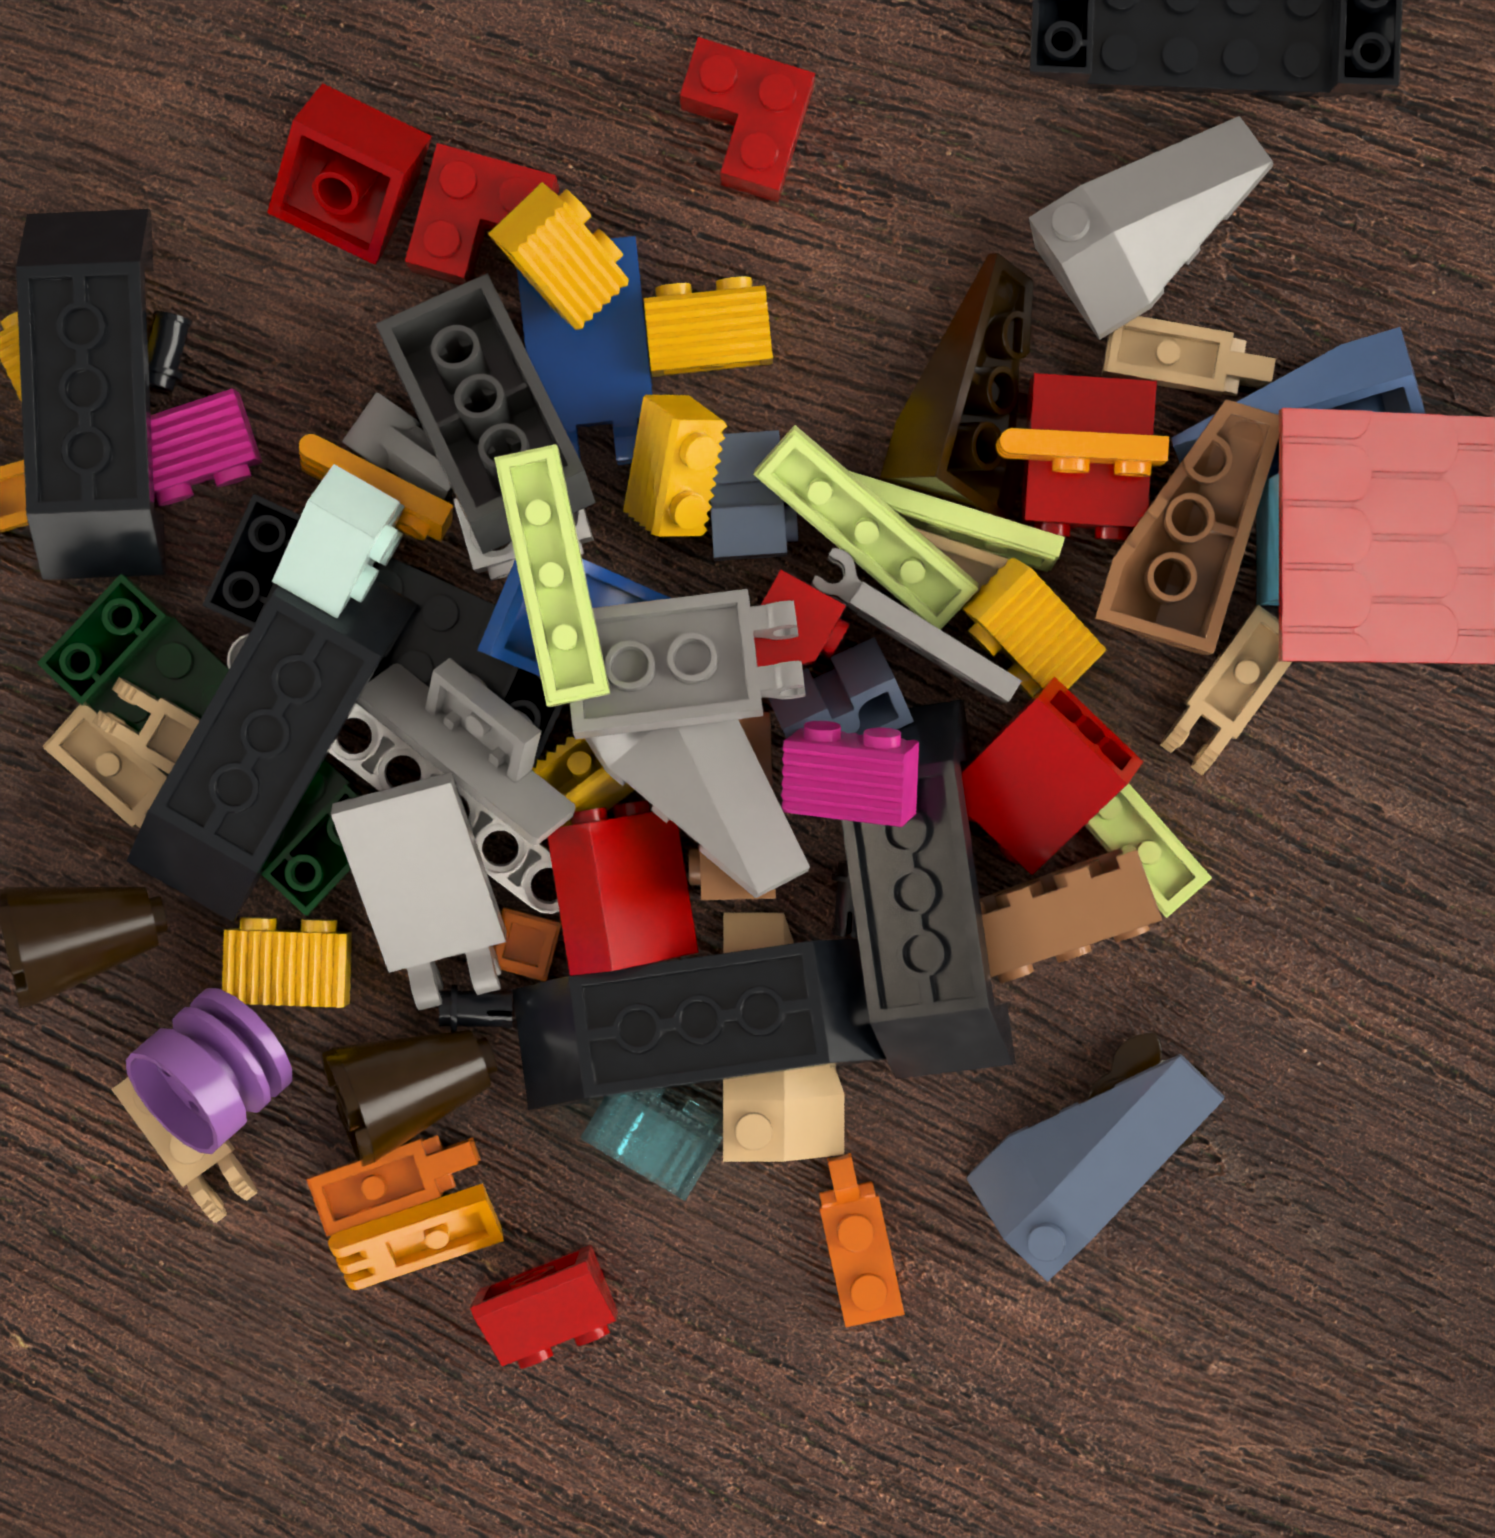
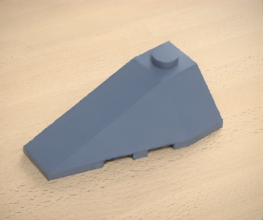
[966,1054,1225,1282]

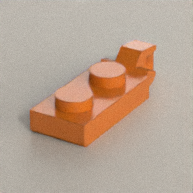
[306,1135,481,1237]
[819,1153,905,1328]

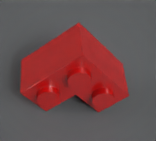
[680,37,816,203]
[405,143,560,285]

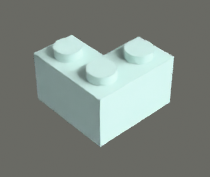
[272,464,405,618]

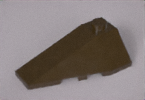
[880,253,1033,520]

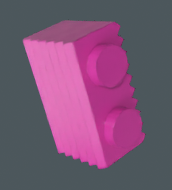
[151,388,262,506]
[781,721,919,827]

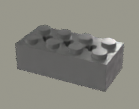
[376,273,596,554]

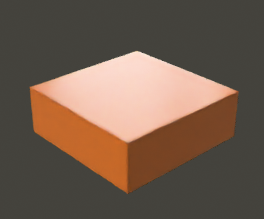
[493,907,562,982]

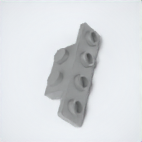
[357,658,575,845]

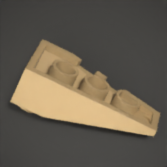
[723,912,844,1162]

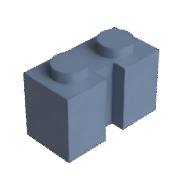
[710,430,798,561]
[768,637,914,739]

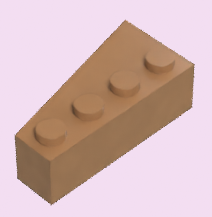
[980,844,1162,983]

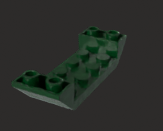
[37,574,363,916]

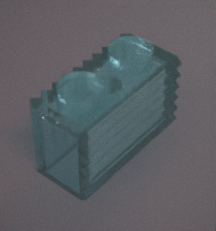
[580,1088,723,1201]

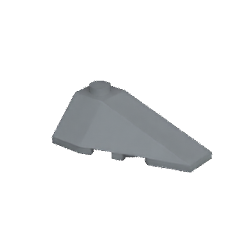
[1029,116,1273,340]
[585,719,810,898]

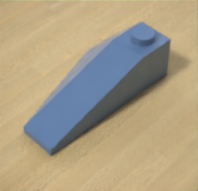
[1172,327,1426,480]

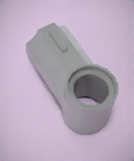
[342,392,454,501]

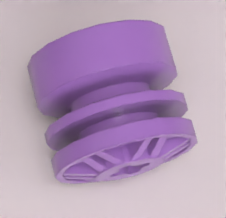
[126,988,292,1154]

